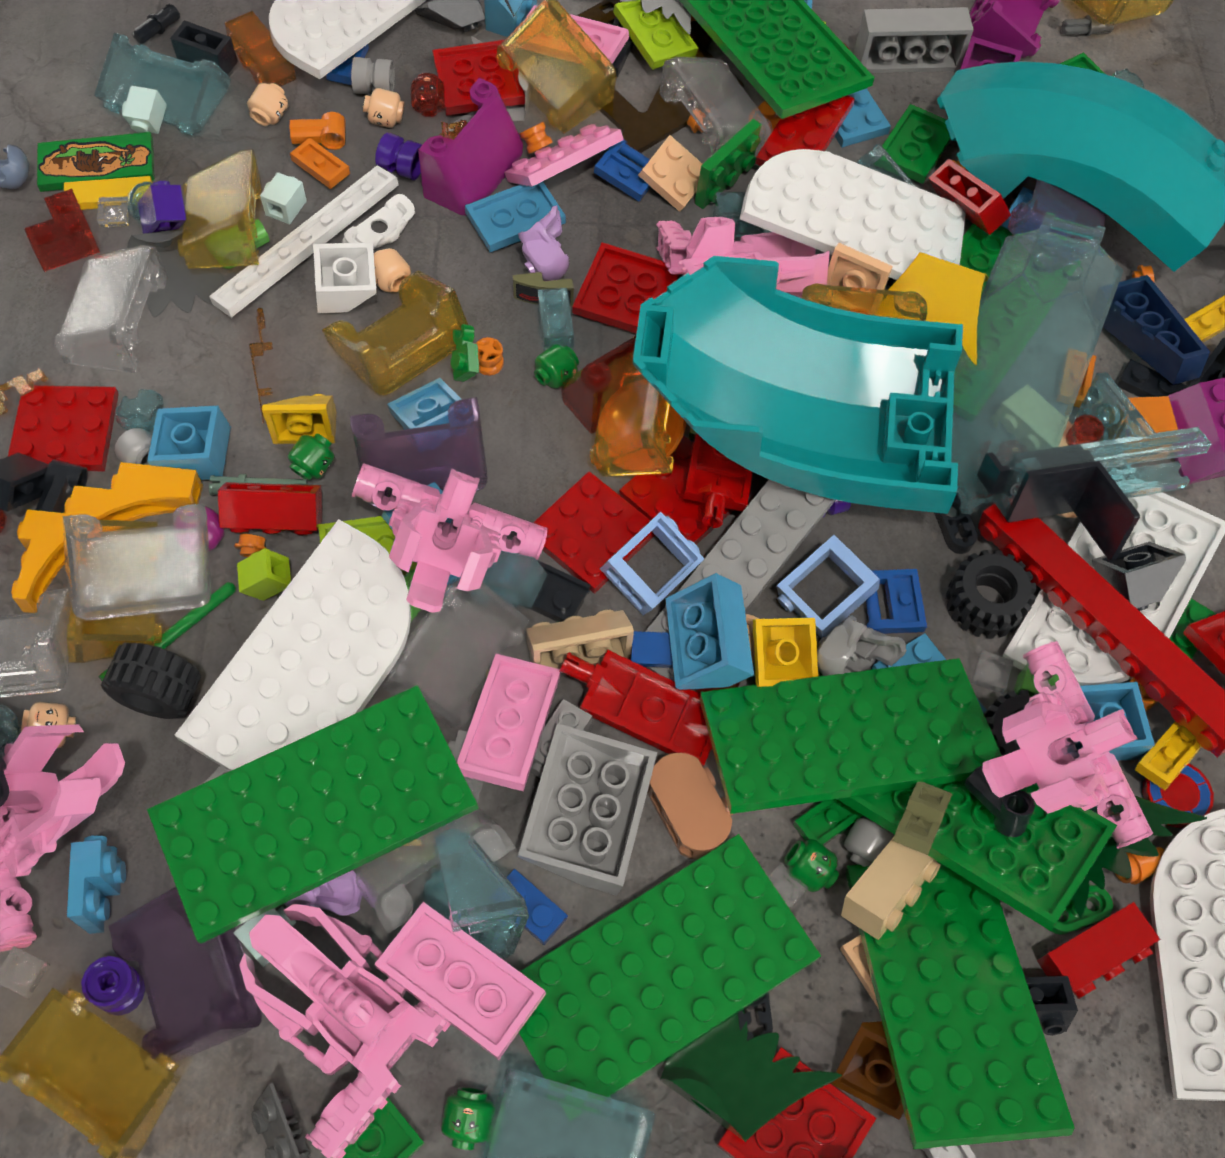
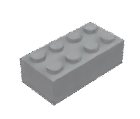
[854,7,973,73]

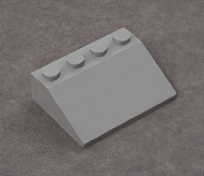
[517,723,658,896]

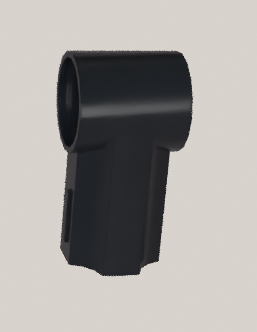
[35,459,88,513]
[964,765,1035,837]

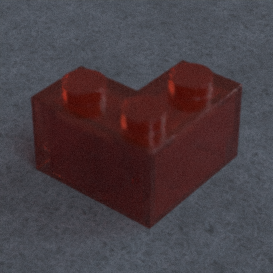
[24,189,100,272]

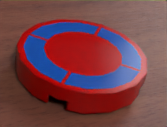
[1142,763,1214,828]

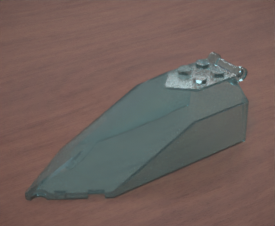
[951,212,1124,514]

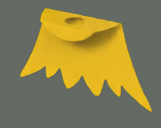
[874,252,989,365]

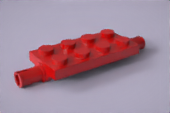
[756,95,854,166]
[683,433,753,528]
[559,649,712,767]

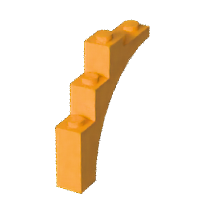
[11,462,203,613]

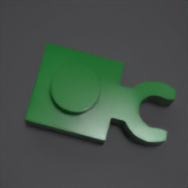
[451,324,479,382]

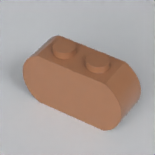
[647,753,733,860]

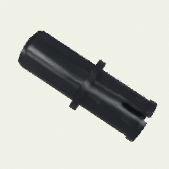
[132,3,180,44]

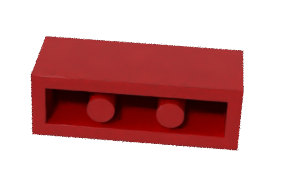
[928,159,1011,235]
[218,482,322,535]
[1037,902,1161,999]

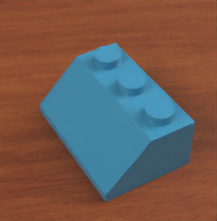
[665,573,754,690]

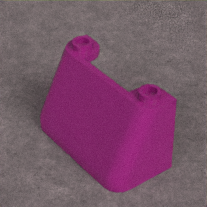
[969,0,1060,58]
[418,78,523,216]

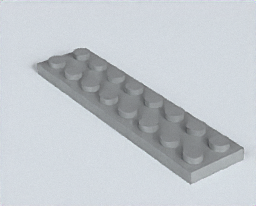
[631,479,836,681]

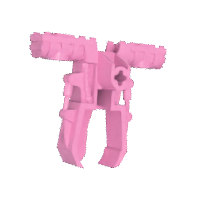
[656,217,829,303]
[352,463,547,613]
[982,641,1153,849]
[0,724,125,952]
[239,904,451,1158]

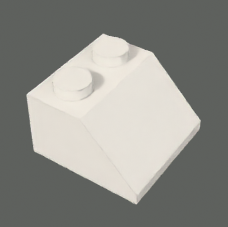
[313,243,376,313]

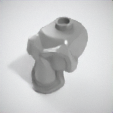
[817,615,907,676]

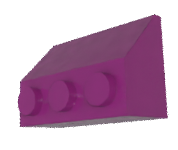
[1168,378,1225,485]

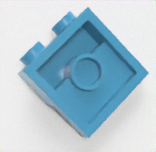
[387,378,473,451]
[67,836,126,934]

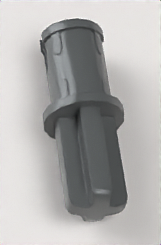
[1061,15,1115,36]

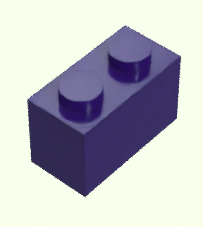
[138,181,186,234]

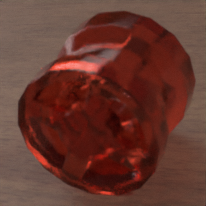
[1066,414,1104,453]

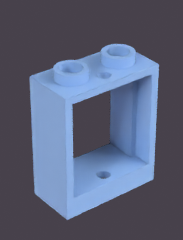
[600,512,704,616]
[777,535,880,639]

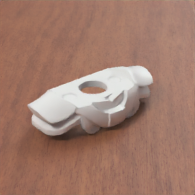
[342,194,415,249]

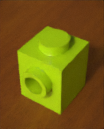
[237,548,291,601]

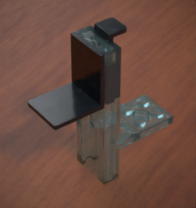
[977,372,1212,561]

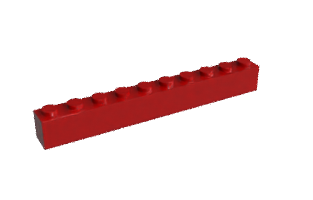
[978,493,1225,758]

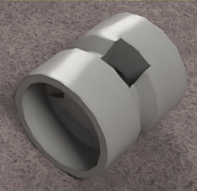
[351,57,395,94]

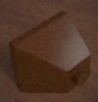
[830,1021,904,1120]

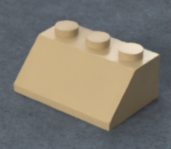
[526,610,634,669]

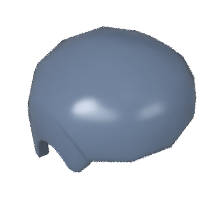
[0,144,29,189]

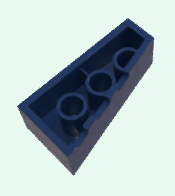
[1088,275,1210,385]

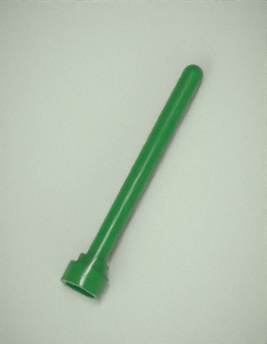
[98,582,236,681]

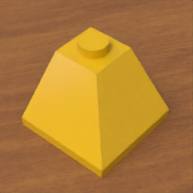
[262,394,337,444]
[753,618,818,687]

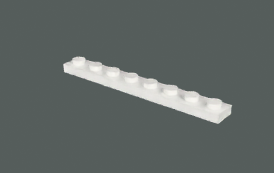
[209,165,399,318]

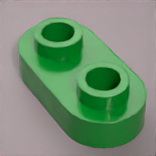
[1051,885,1113,935]

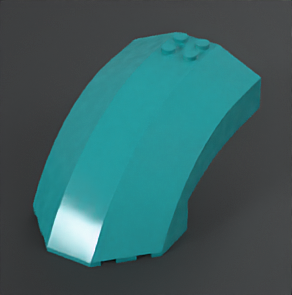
[937,62,1225,272]
[633,256,963,514]

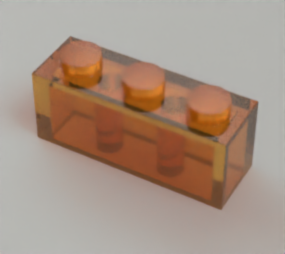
[224,11,296,87]

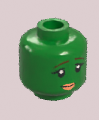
[534,344,579,389]
[287,433,335,481]
[784,839,839,892]
[441,1087,495,1150]

